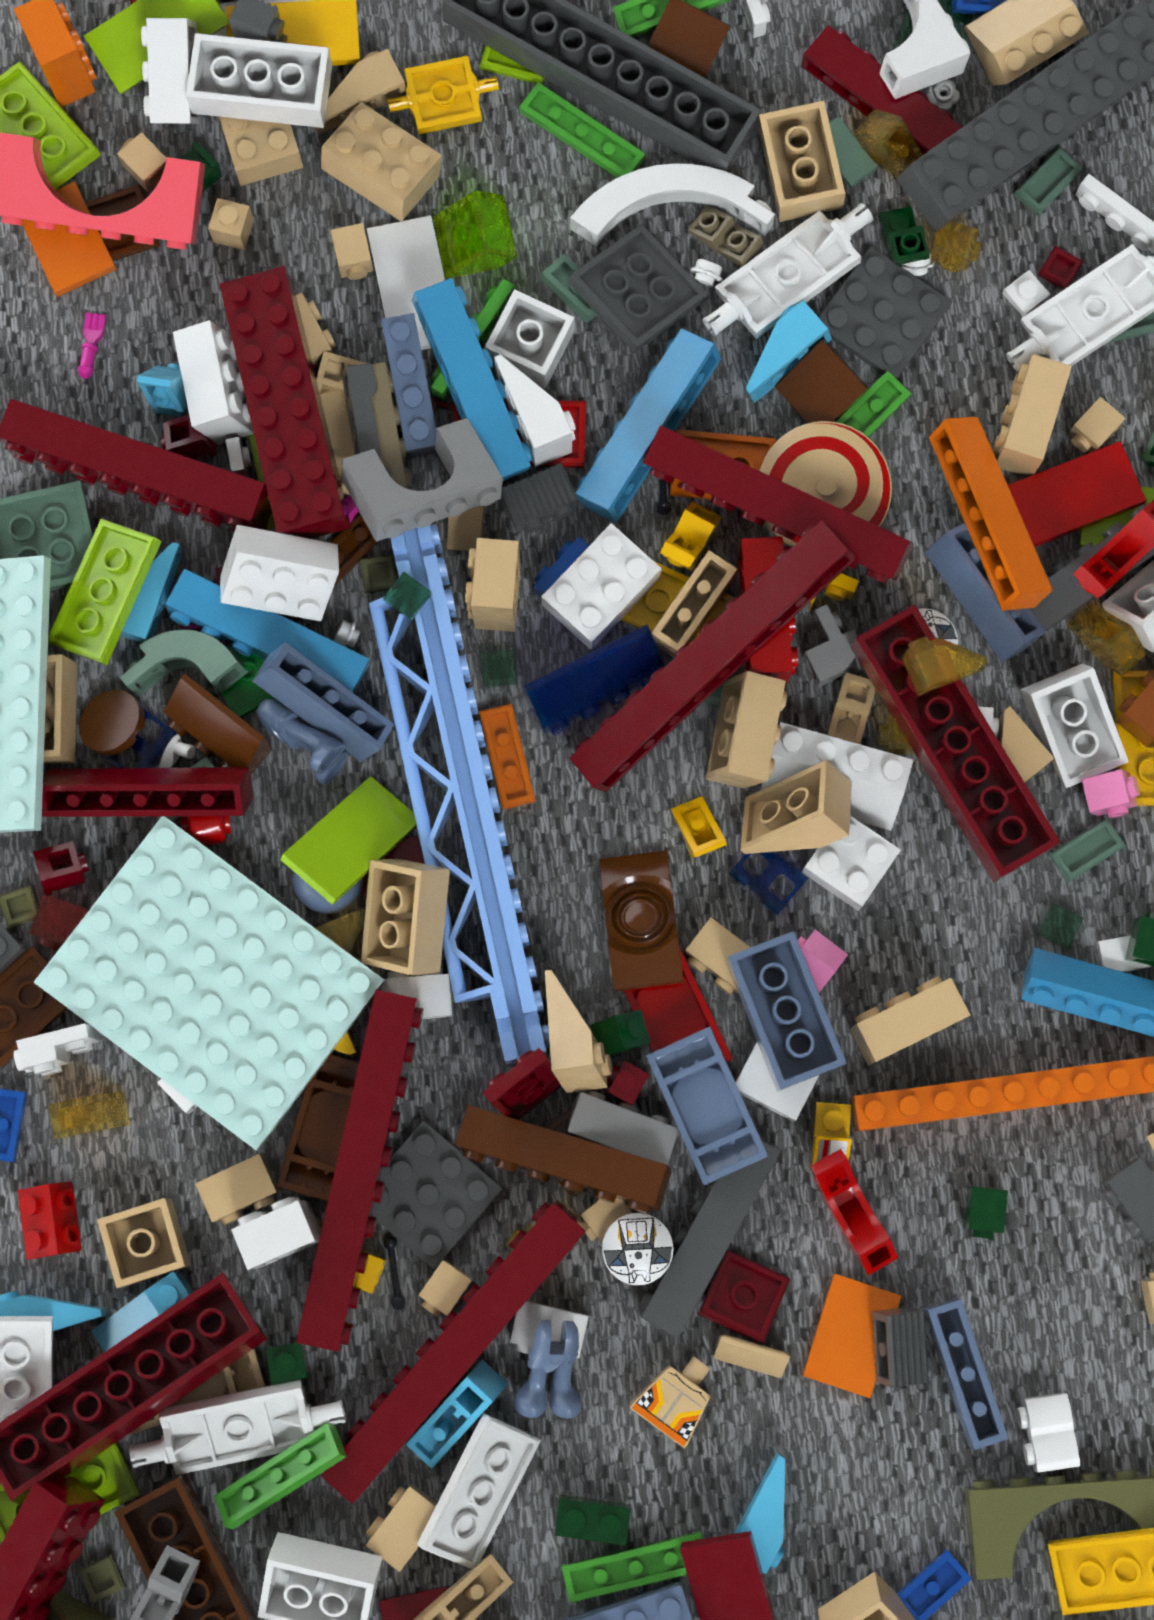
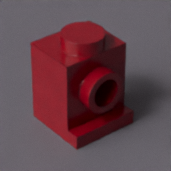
[161,414,217,459]
[33,841,89,897]
[601,1060,649,1105]

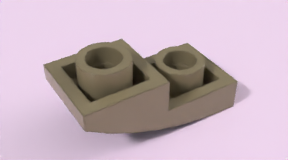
[688,205,764,267]

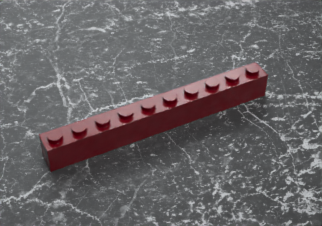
[569,520,857,792]
[296,990,424,1352]
[320,1200,589,1505]

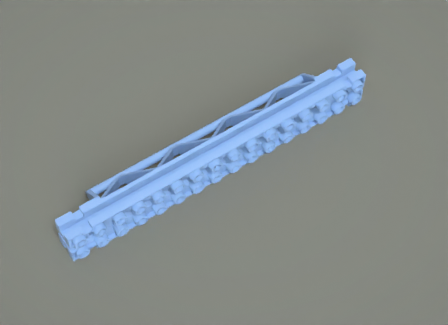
[369,524,550,1065]

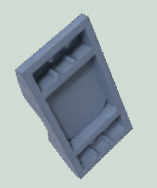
[646,1027,769,1186]

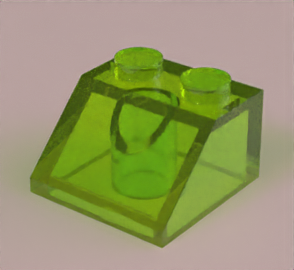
[432,190,517,279]

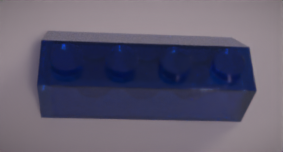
[524,625,665,735]

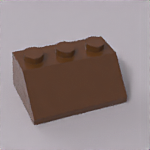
[164,674,272,775]

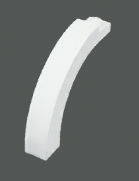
[570,163,775,247]

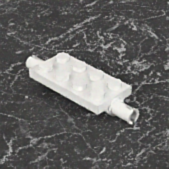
[702,203,873,339]
[1006,244,1154,372]
[129,1379,346,1475]

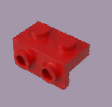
[17,1181,82,1260]

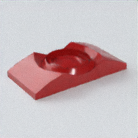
[610,949,733,1062]

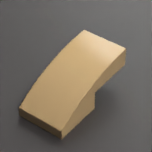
[827,672,876,744]

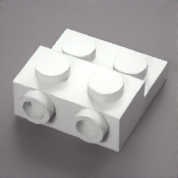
[14,1023,101,1076]

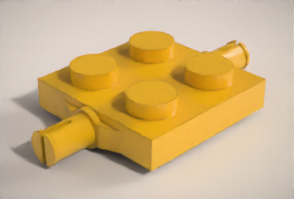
[387,56,499,135]

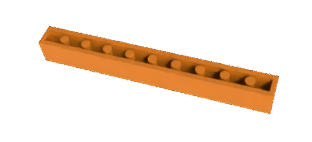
[850,1056,1154,1132]

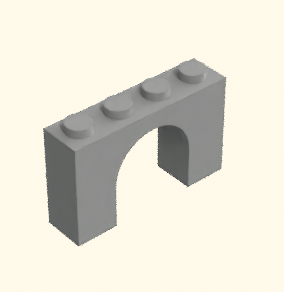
[342,418,503,542]

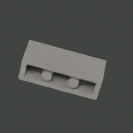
[563,1090,679,1165]

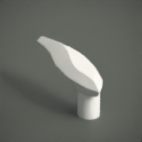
[159,734,196,768]

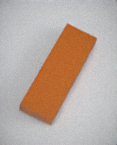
[479,703,536,810]

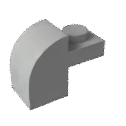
[803,604,857,688]
[130,1545,200,1620]

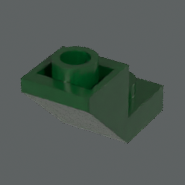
[878,206,930,265]

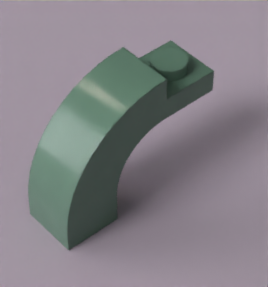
[120,630,248,697]

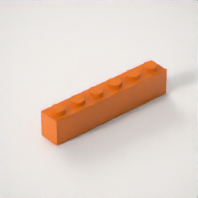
[929,417,1053,611]

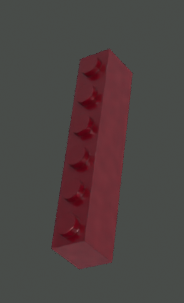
[801,25,962,157]
[42,767,253,817]

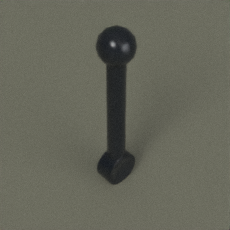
[657,479,671,515]
[383,1236,405,1310]

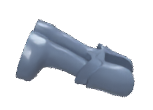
[257,699,348,786]
[514,1320,582,1419]

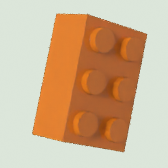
[13,0,97,108]

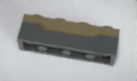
[342,362,412,490]

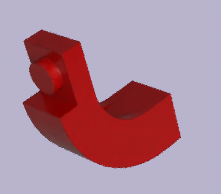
[1073,500,1154,599]
[810,1149,898,1275]

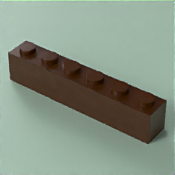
[455,1105,672,1214]

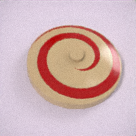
[759,421,892,548]

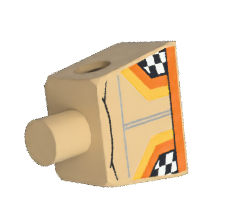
[629,1356,711,1449]

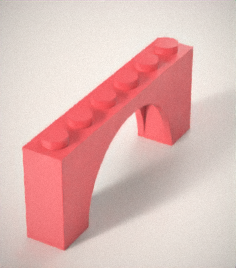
[0,132,205,250]

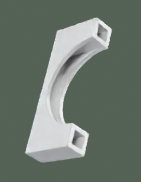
[879,0,970,99]

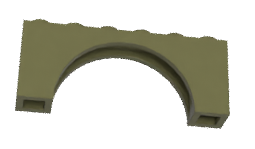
[964,1468,1154,1580]

